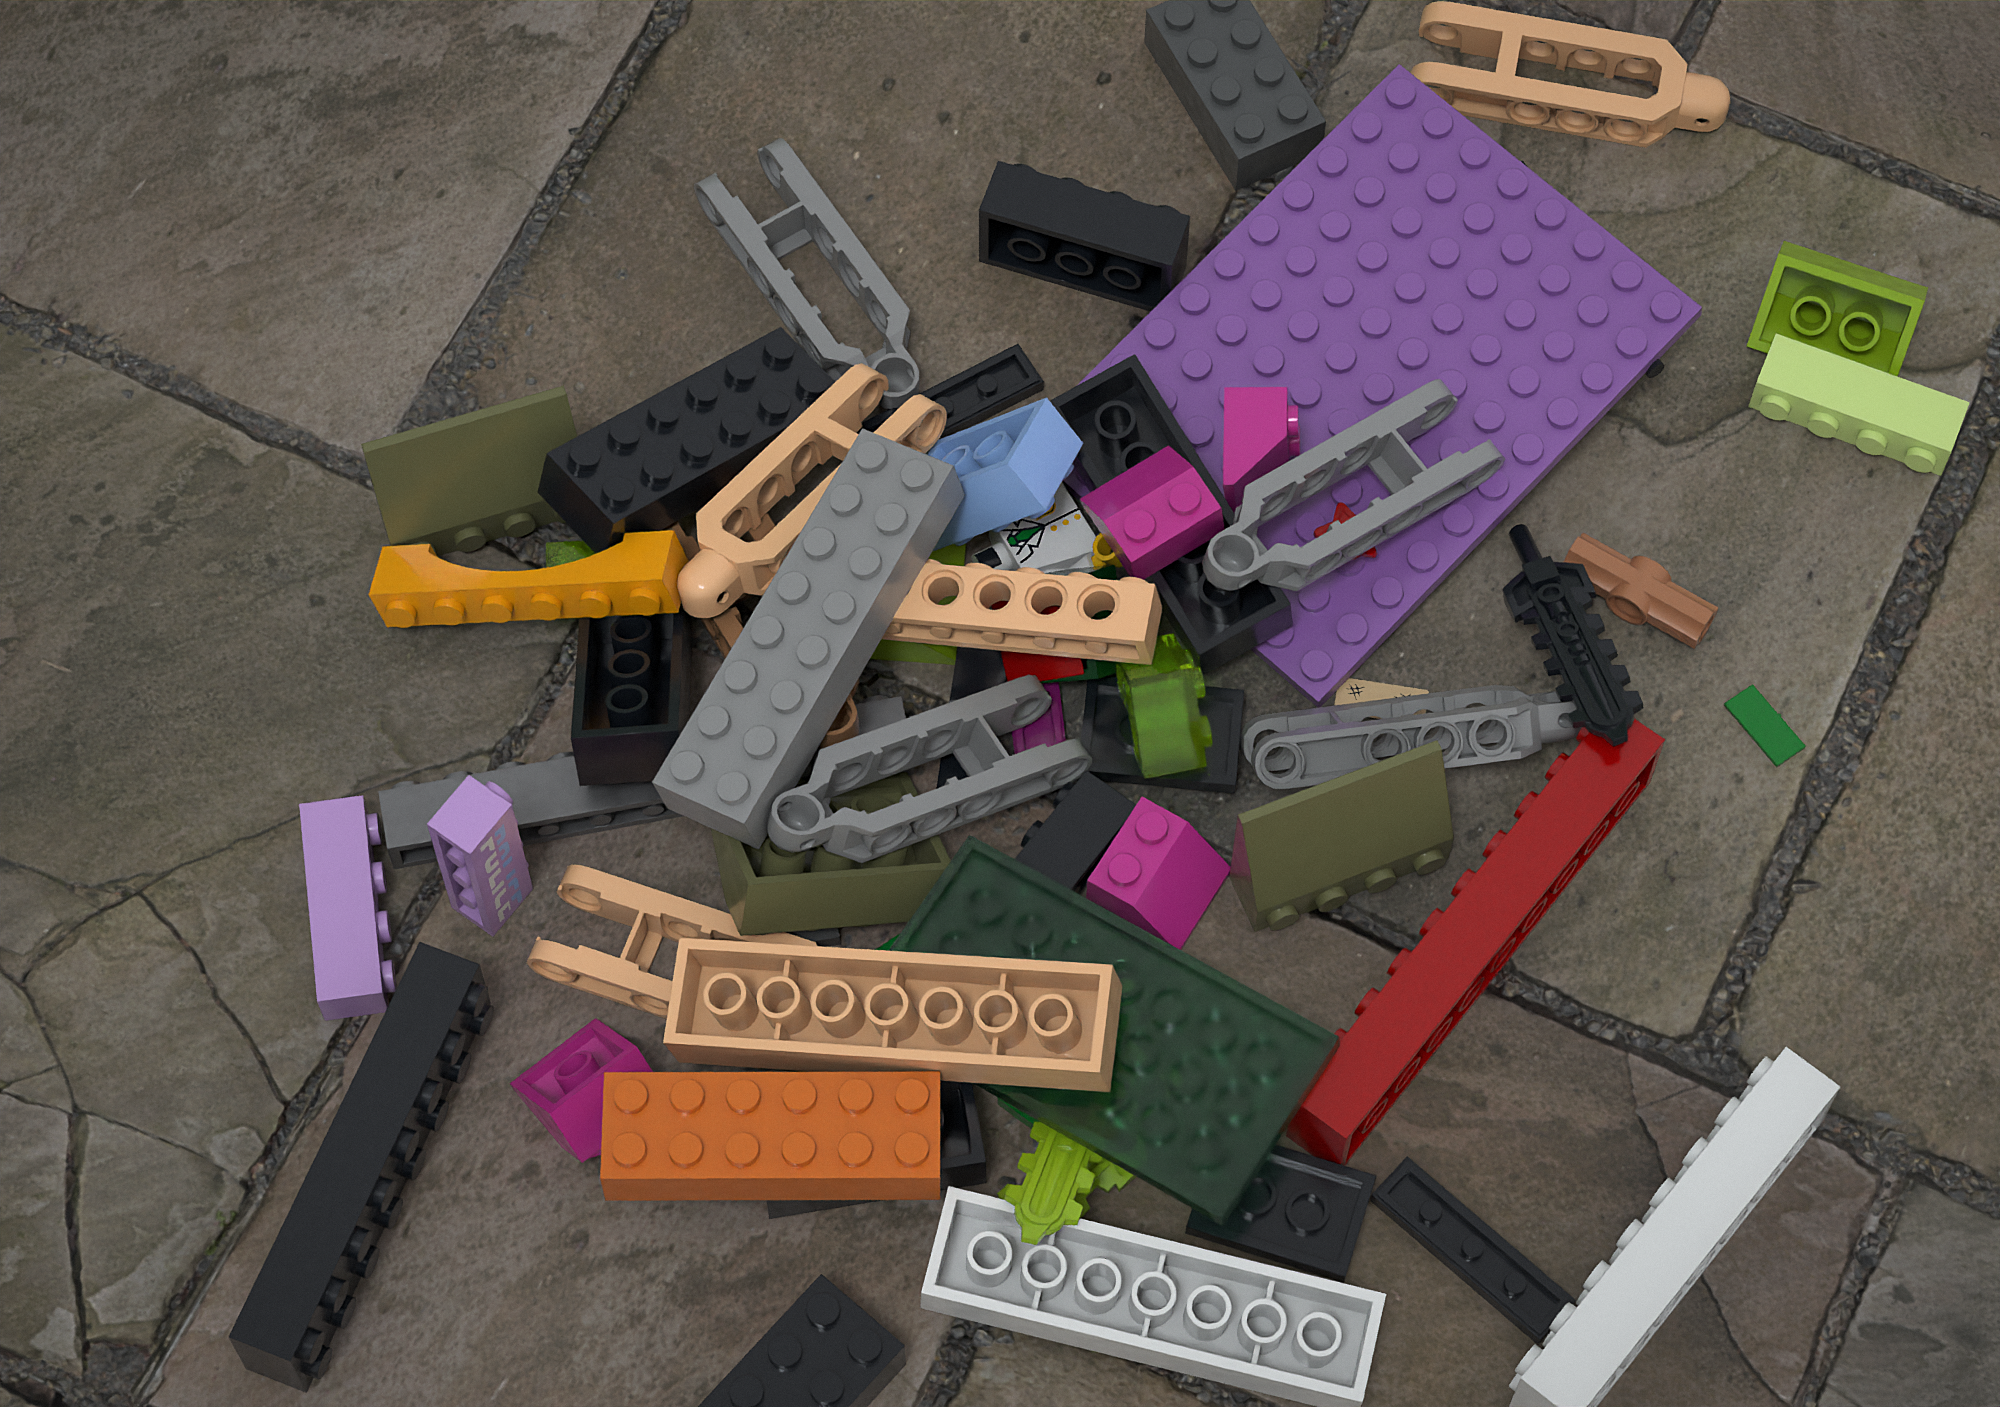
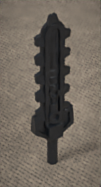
[1502,524,1644,747]

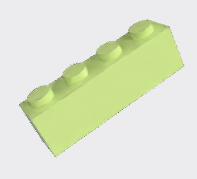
[1748,333,1970,476]

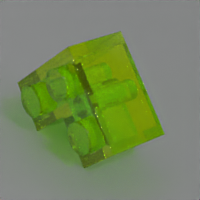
[1114,633,1213,779]

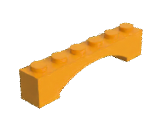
[368,530,689,628]

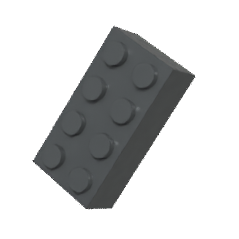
[1144,0,1326,191]

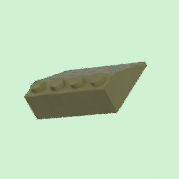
[361,385,577,557]
[1229,740,1454,932]
[711,771,955,936]

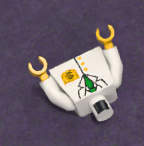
[971,482,1123,573]

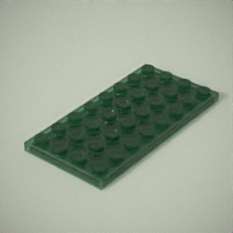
[888,835,1340,1226]

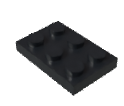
[1079,676,1244,794]
[1185,1127,1376,1283]

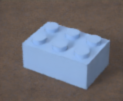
[927,397,1083,551]

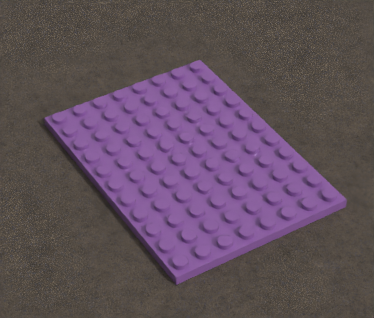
[1062,64,1702,708]

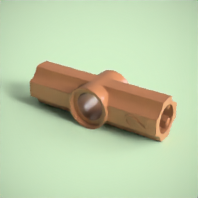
[1563,533,1718,649]

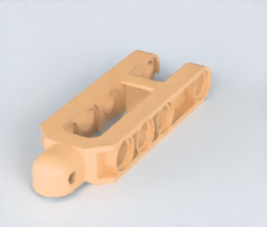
[1410,1,1731,148]
[677,363,947,618]
[527,864,817,1019]

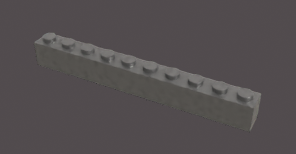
[378,695,914,870]

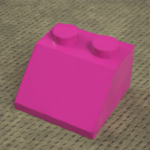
[1223,387,1300,512]
[1080,445,1224,580]
[1086,796,1231,956]
[510,1018,653,1163]

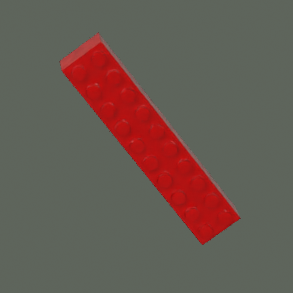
[1285,719,1665,1166]

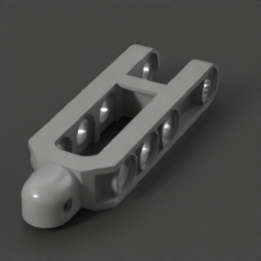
[694,138,920,409]
[1202,379,1505,591]
[767,675,1092,863]
[1240,685,1582,789]

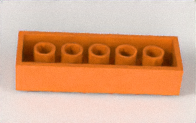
[600,1071,941,1201]

